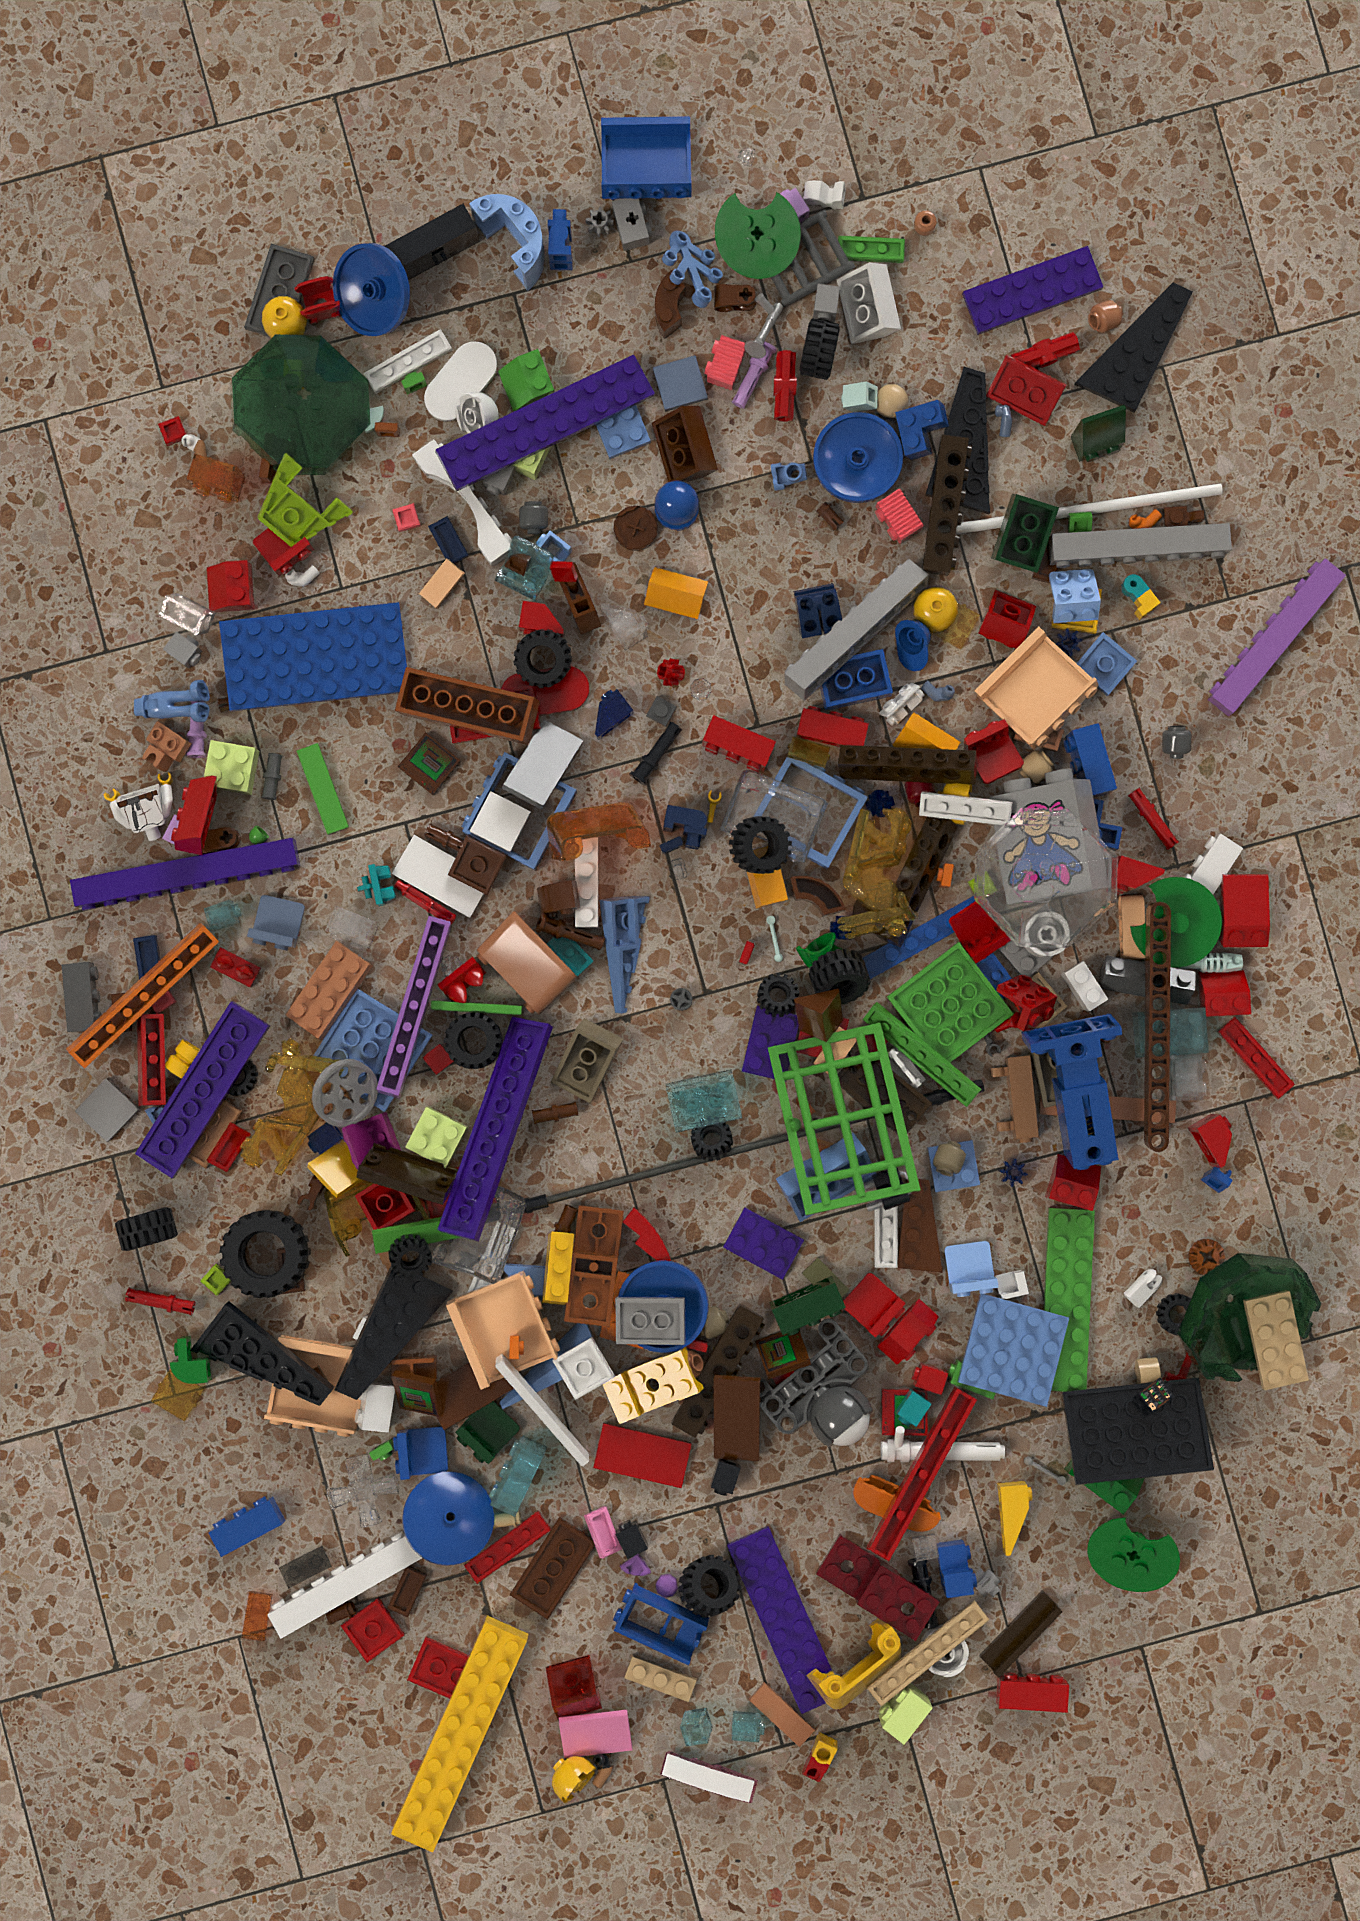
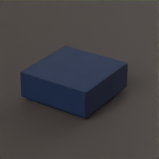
[659,836,683,855]

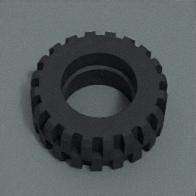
[219,1210,311,1298]

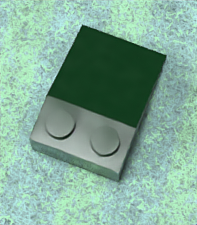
[1071,405,1126,462]

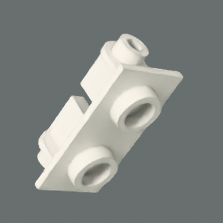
[879,683,925,726]
[888,1047,926,1089]

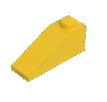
[997,1481,1032,1556]

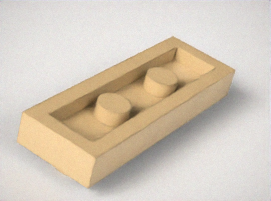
[624,1654,696,1702]

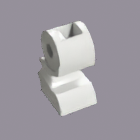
[802,180,846,210]

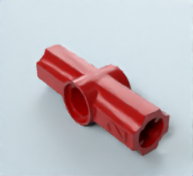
[1011,332,1080,368]
[773,350,797,422]

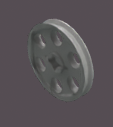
[312,1059,378,1127]

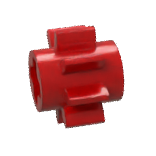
[657,658,685,687]

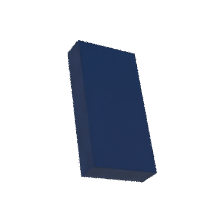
[428,516,469,564]
[133,935,161,980]

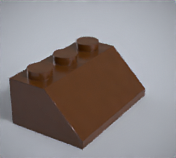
[652,406,718,483]

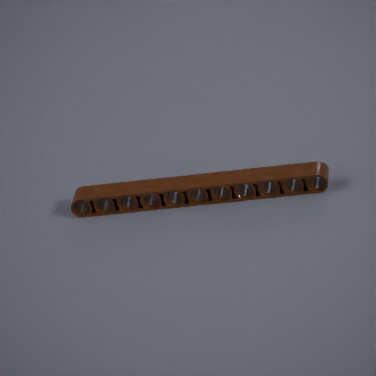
[1144,902,1171,1152]

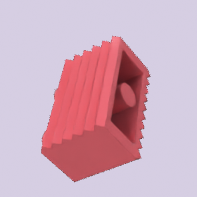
[704,335,746,390]
[875,489,924,544]

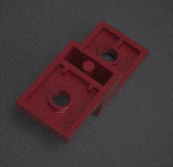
[816,1534,940,1641]

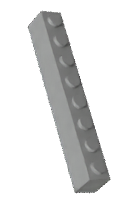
[1048,523,1232,568]
[784,559,929,701]

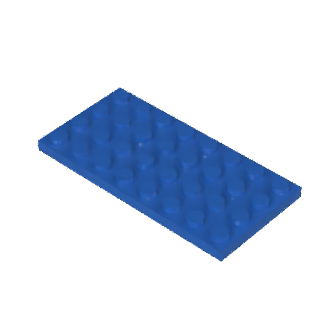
[219,602,407,712]

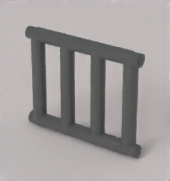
[771,210,855,308]

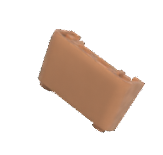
[476,911,578,1015]

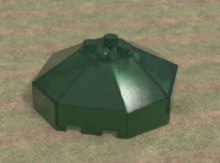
[230,334,370,475]
[1177,1253,1321,1382]

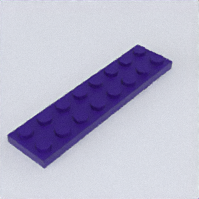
[135,1001,270,1179]
[727,1526,833,1714]

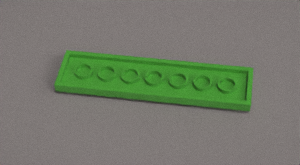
[1043,1208,1095,1392]

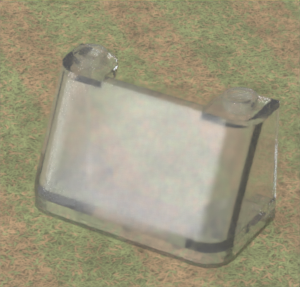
[720,770,828,863]
[431,1186,526,1284]

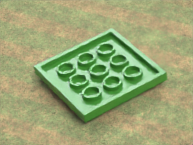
[887,942,1013,1062]

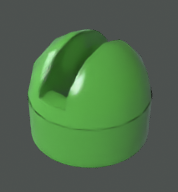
[249,825,269,845]

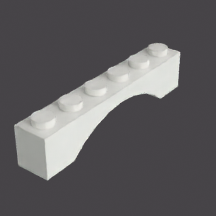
[412,439,514,567]

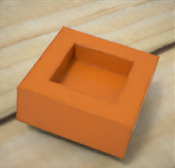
[936,863,954,888]
[509,1336,524,1360]

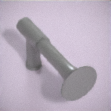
[744,293,783,358]

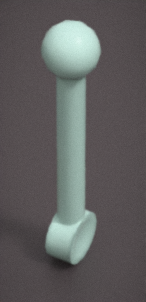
[766,916,783,962]

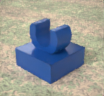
[1201,1167,1233,1193]

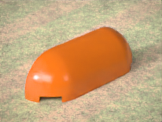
[853,1475,941,1532]

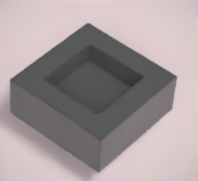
[646,696,677,727]

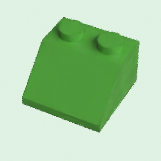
[498,349,554,412]

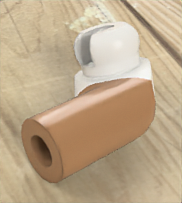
[181,434,208,464]

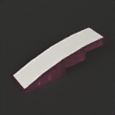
[660,1751,758,1804]

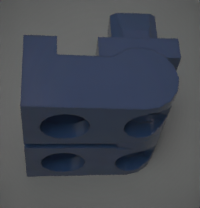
[793,583,842,639]
[663,805,707,850]

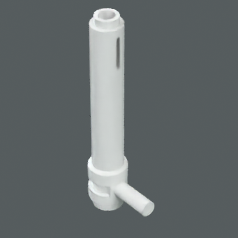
[881,1426,1005,1462]

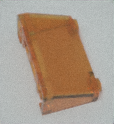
[547,802,651,861]

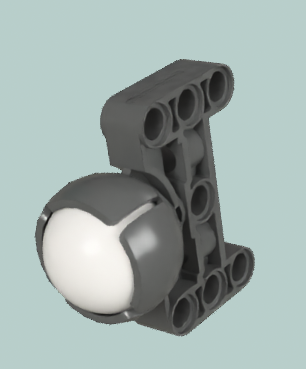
[757,1319,873,1447]

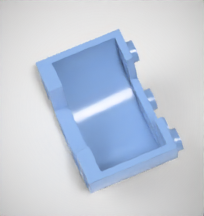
[469,194,545,291]

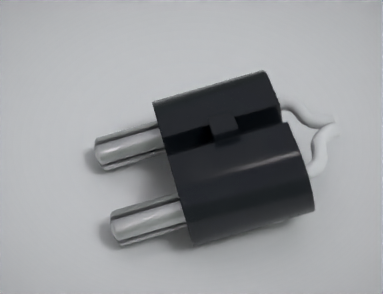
[863,1167,910,1212]

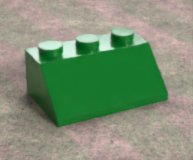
[1064,1460,1145,1515]

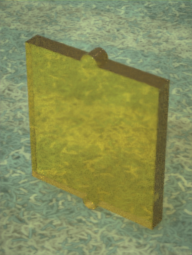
[930,603,980,649]
[787,736,830,768]
[151,1368,205,1422]

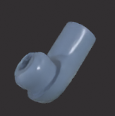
[995,404,1012,437]
[920,680,955,702]

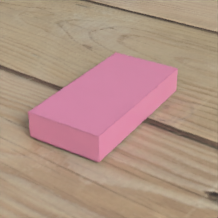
[584,1506,622,1559]

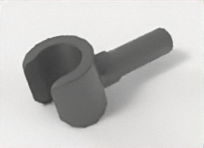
[984,1033,1001,1057]

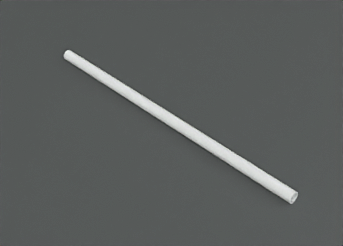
[938,483,1223,534]

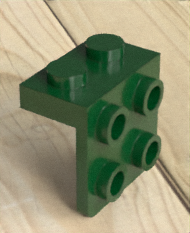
[455,1401,520,1464]

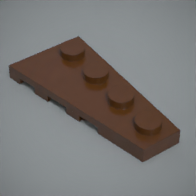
[898,1179,943,1273]

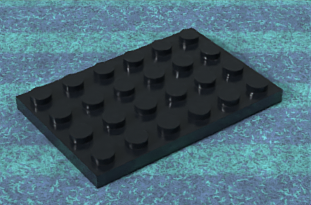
[1062,1377,1214,1485]

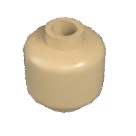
[1020,750,1054,784]

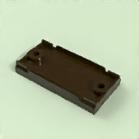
[838,1050,932,1134]
[357,1143,458,1205]

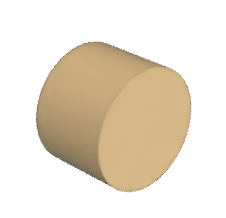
[1135,1357,1161,1384]

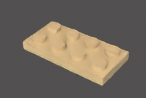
[1243,1290,1309,1390]

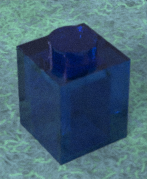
[307,1122,344,1155]

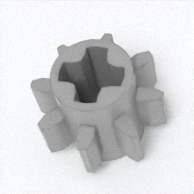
[586,207,614,237]
[975,1569,1001,1597]

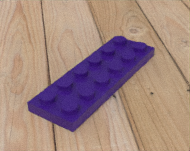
[962,246,1104,335]

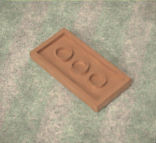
[286,941,373,1040]

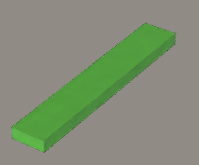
[863,1002,981,1107]

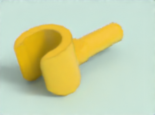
[707,790,721,823]

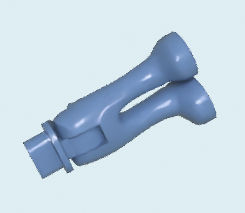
[134,680,210,722]

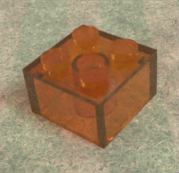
[186,453,246,503]

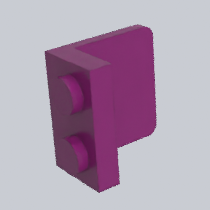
[342,1111,401,1170]

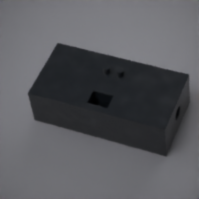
[384,203,480,280]

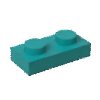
[547,937,594,977]

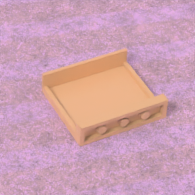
[975,627,1099,750]
[446,1271,560,1390]
[264,1335,361,1437]

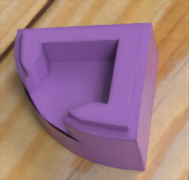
[619,1554,651,1576]

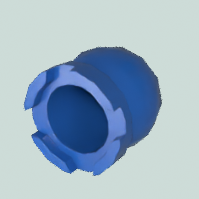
[654,480,699,531]

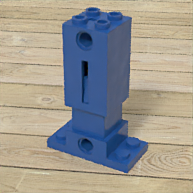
[1021,1013,1122,1170]

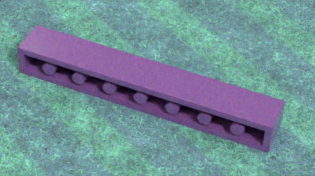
[1207,558,1346,716]
[376,916,451,1099]

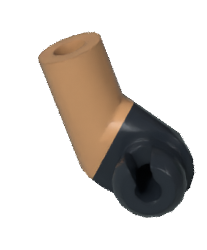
[592,1754,612,1789]

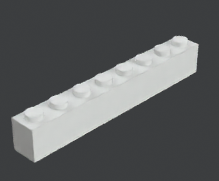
[267,1531,422,1639]

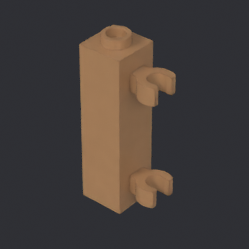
[990,1055,1039,1143]

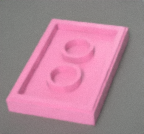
[559,1710,632,1758]

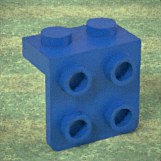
[393,1426,449,1480]

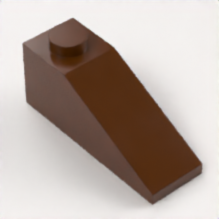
[559,562,601,634]

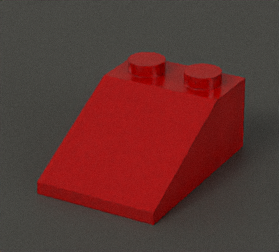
[1218,874,1270,947]

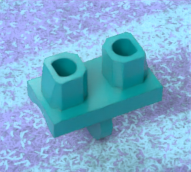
[357,864,396,906]

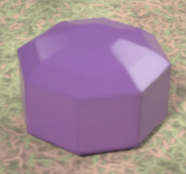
[656,1574,678,1598]

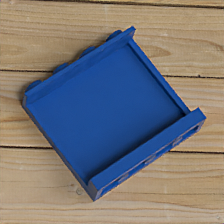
[601,116,692,200]

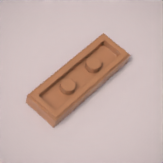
[749,1682,815,1747]

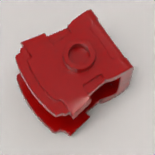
[295,276,341,325]

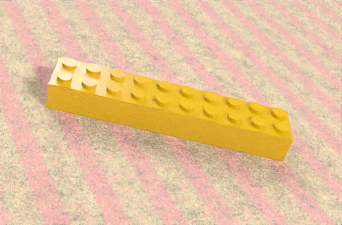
[391,1615,528,1853]

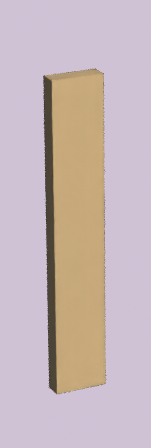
[866,1600,990,1706]

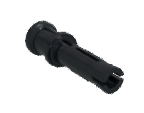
[629,722,682,786]
[907,1556,939,1629]

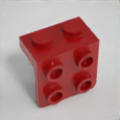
[253,528,314,577]
[964,719,1024,784]
[949,896,1013,963]
[996,975,1058,1032]
[843,1273,906,1338]

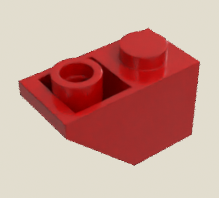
[519,601,565,638]

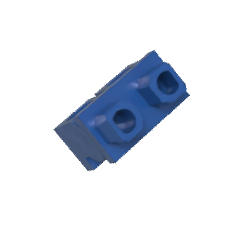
[548,209,573,270]

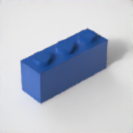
[209,1496,286,1557]

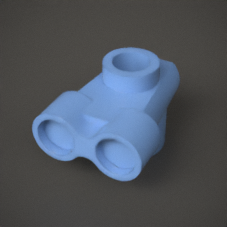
[771,463,807,491]

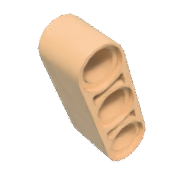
[1118,895,1146,960]

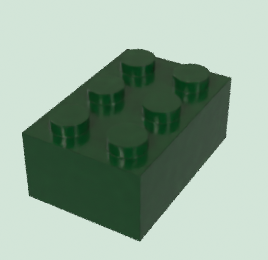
[991,493,1059,573]
[769,1276,846,1336]

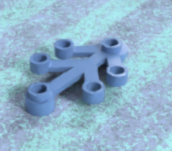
[662,231,723,308]

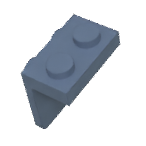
[247,895,305,951]

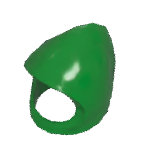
[796,932,843,968]

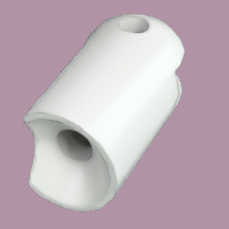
[1123,1269,1162,1308]

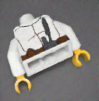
[104,772,173,841]

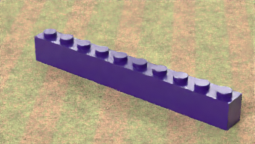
[70,838,300,911]

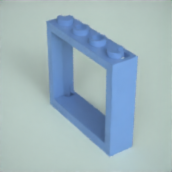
[461,752,577,871]
[753,753,868,869]

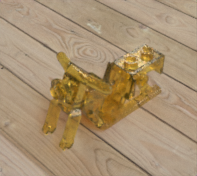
[837,808,919,939]
[240,1038,344,1176]

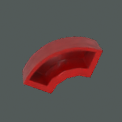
[877,1299,939,1365]

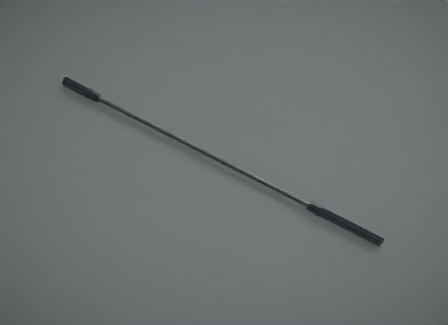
[485,1079,985,1224]

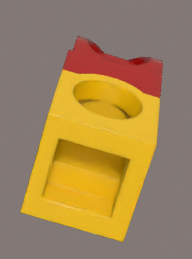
[802,1732,838,1782]

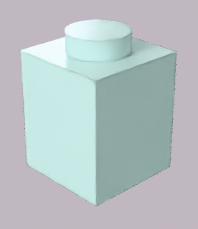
[841,381,878,412]

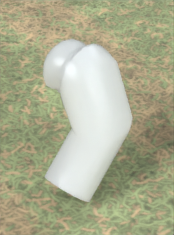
[285,565,320,587]

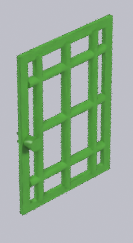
[768,1022,921,1216]

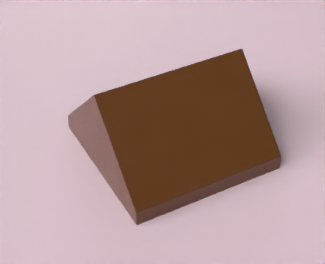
[794,989,843,1042]

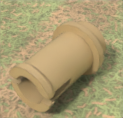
[493,1509,521,1529]

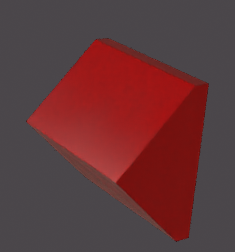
[355,1183,416,1230]

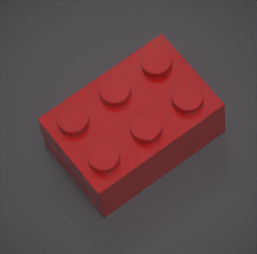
[702,715,776,773]

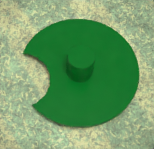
[715,192,801,279]
[1130,877,1222,967]
[1087,1517,1180,1592]

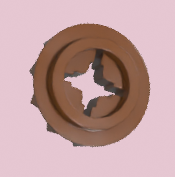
[1188,1239,1226,1275]

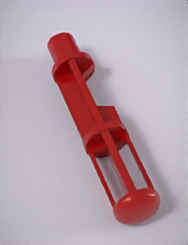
[394,880,456,925]

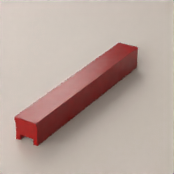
[866,1386,977,1561]

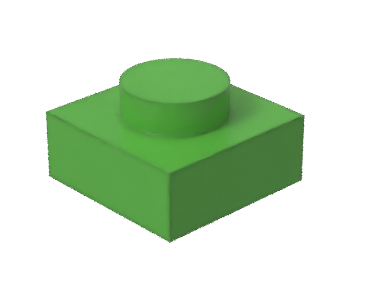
[401,372,427,395]
[1068,512,1093,533]
[369,1438,394,1461]

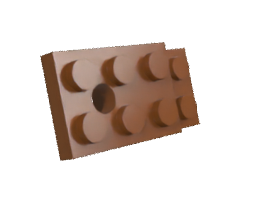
[564,1205,624,1327]

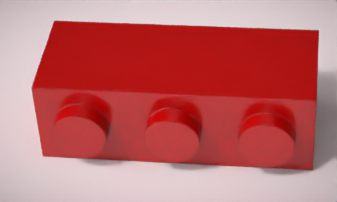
[796,706,869,747]
[996,1672,1069,1713]

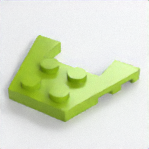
[257,453,353,547]

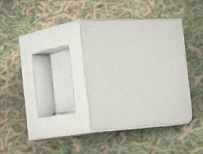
[995,1270,1029,1299]

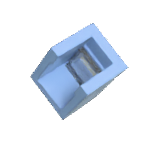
[536,531,572,562]

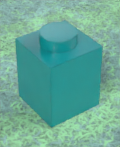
[896,1388,932,1427]

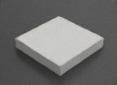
[470,791,531,852]
[552,1337,615,1400]

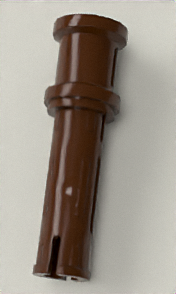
[535,913,605,950]

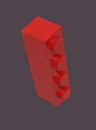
[137,1014,166,1106]

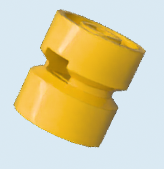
[165,1039,200,1079]

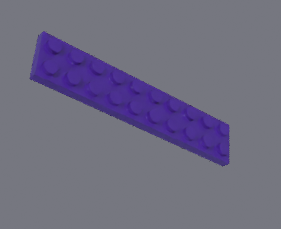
[435,354,655,492]
[437,1017,553,1242]

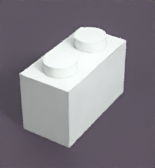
[1061,961,1108,1012]
[355,1381,395,1432]

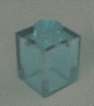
[204,900,242,931]
[680,1708,713,1747]
[731,1711,765,1742]

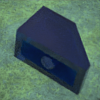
[595,689,634,740]

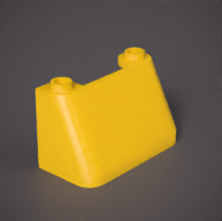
[806,1618,902,1709]

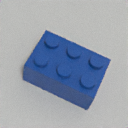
[820,649,893,711]
[1064,723,1117,798]

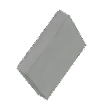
[75,1078,140,1142]

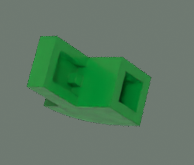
[170,1336,212,1384]

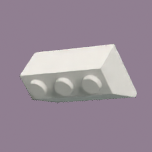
[836,262,901,344]

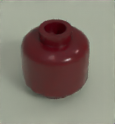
[904,782,936,807]

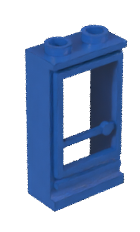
[613,1583,709,1666]

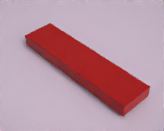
[1217,1017,1295,1099]
[464,1511,551,1584]

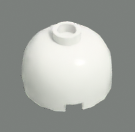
[456,392,499,433]

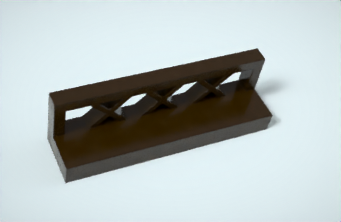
[979,1590,1063,1678]

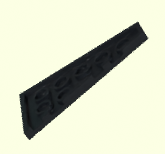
[1074,282,1193,413]
[925,367,990,514]
[334,1266,453,1400]
[190,1301,335,1406]

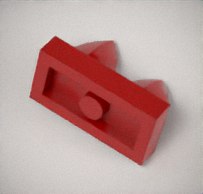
[210,947,261,988]
[437,957,486,1003]

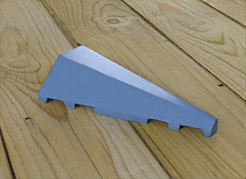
[599,896,649,1014]
[500,1323,598,1409]

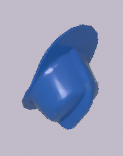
[895,620,931,672]

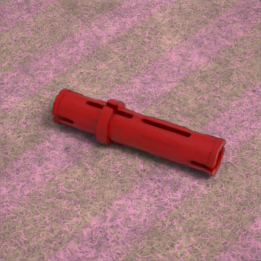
[1128,787,1179,850]
[125,1287,196,1316]

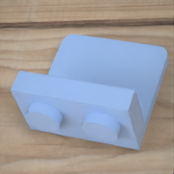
[1049,569,1101,623]
[944,1241,998,1297]

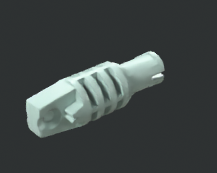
[1179,952,1243,973]

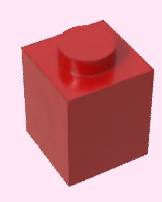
[911,1362,948,1395]

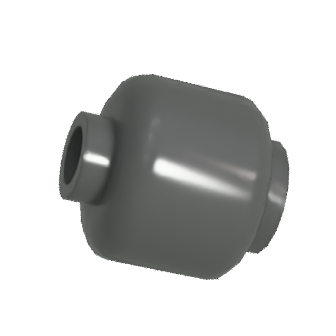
[519,501,548,535]
[1162,725,1192,759]

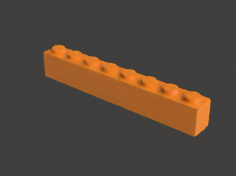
[66,923,219,1069]

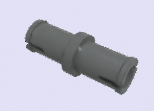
[261,753,283,800]

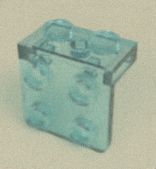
[495,536,554,601]

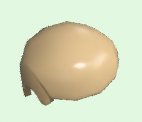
[876,384,909,419]

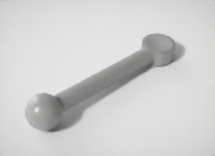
[1024,1456,1066,1485]

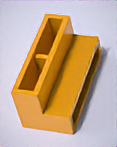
[644,567,708,619]
[893,712,961,750]
[747,846,788,909]

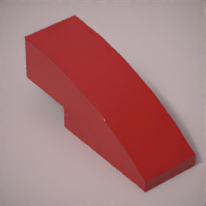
[623,1207,672,1261]

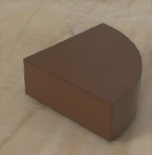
[504,554,531,576]

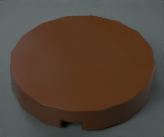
[613,505,658,551]

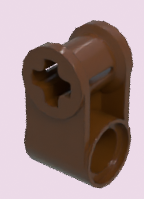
[714,284,757,312]
[202,827,241,855]

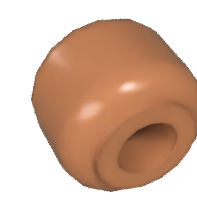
[914,210,937,236]

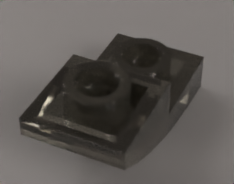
[279,1546,332,1589]

